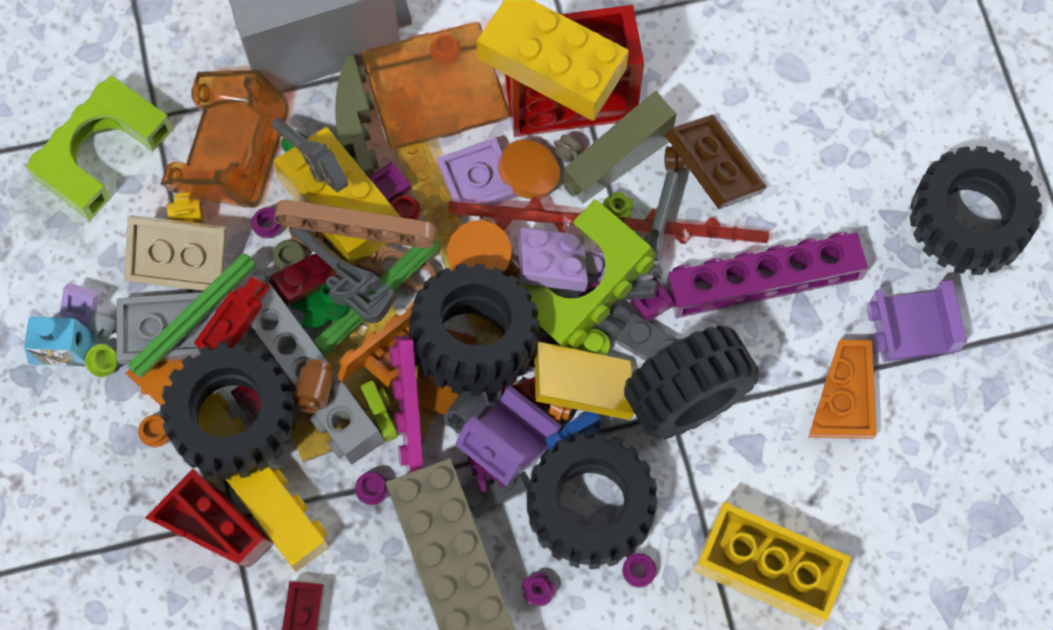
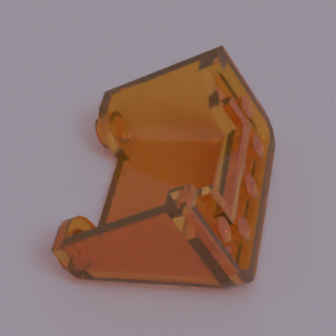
[161,70,289,208]

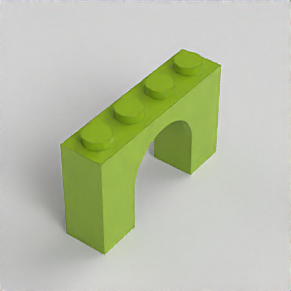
[25,74,173,221]
[519,199,657,348]

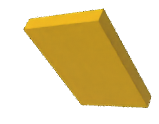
[534,342,634,420]

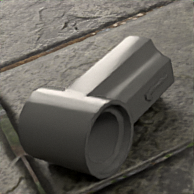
[443,386,502,433]

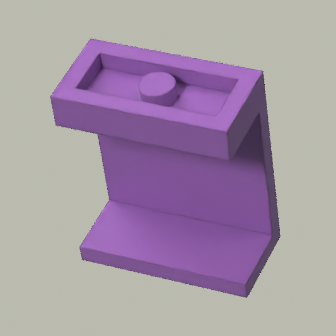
[867,280,967,362]
[455,386,562,486]

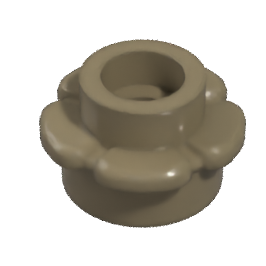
[553,134,583,163]

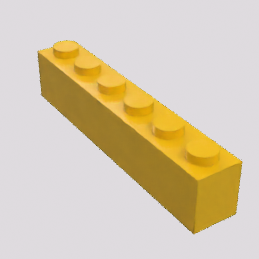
[198,391,329,573]

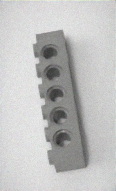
[246,283,384,465]

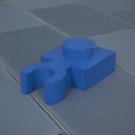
[545,412,600,451]

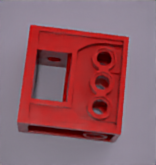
[504,4,644,138]

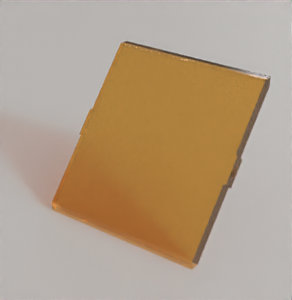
[361,21,511,150]

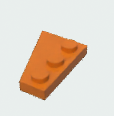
[808,340,877,439]

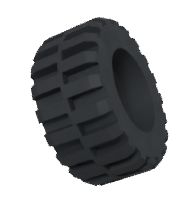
[909,146,1042,275]
[408,264,540,396]
[624,325,759,440]
[160,342,297,480]
[527,432,658,569]

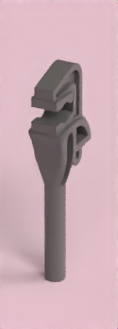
[271,118,349,193]
[624,171,679,300]
[292,228,397,324]

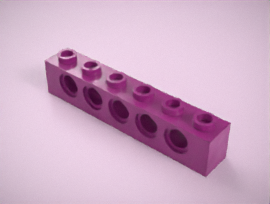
[666,232,868,319]

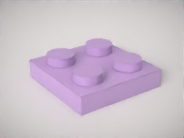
[436,137,519,218]
[518,227,588,292]

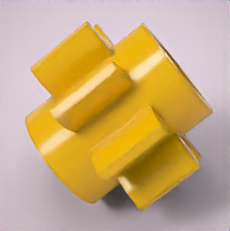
[167,192,204,223]

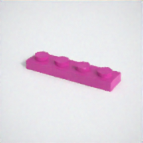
[390,335,423,473]

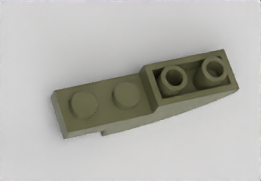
[335,55,379,177]

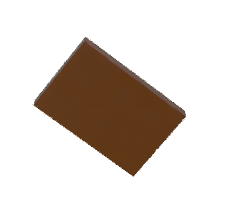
[664,115,767,210]

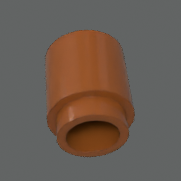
[293,360,334,413]

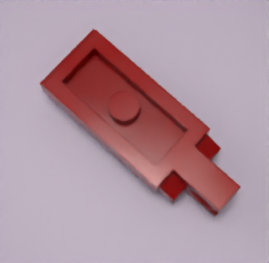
[194,276,271,351]

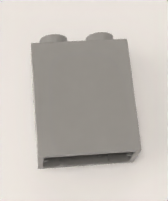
[229,0,412,97]

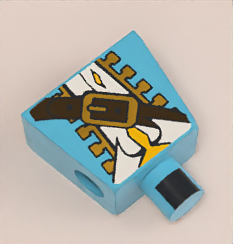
[24,317,96,367]

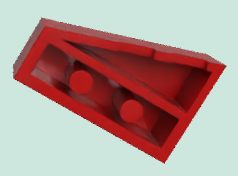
[145,468,273,568]

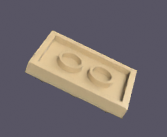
[124,215,227,291]

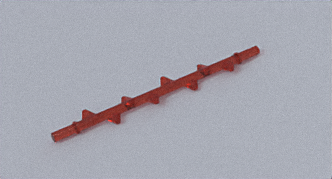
[448,197,769,244]

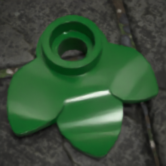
[291,284,349,329]

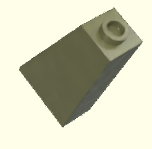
[563,91,677,204]

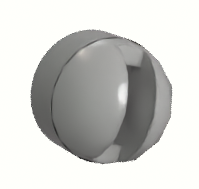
[88,310,117,337]

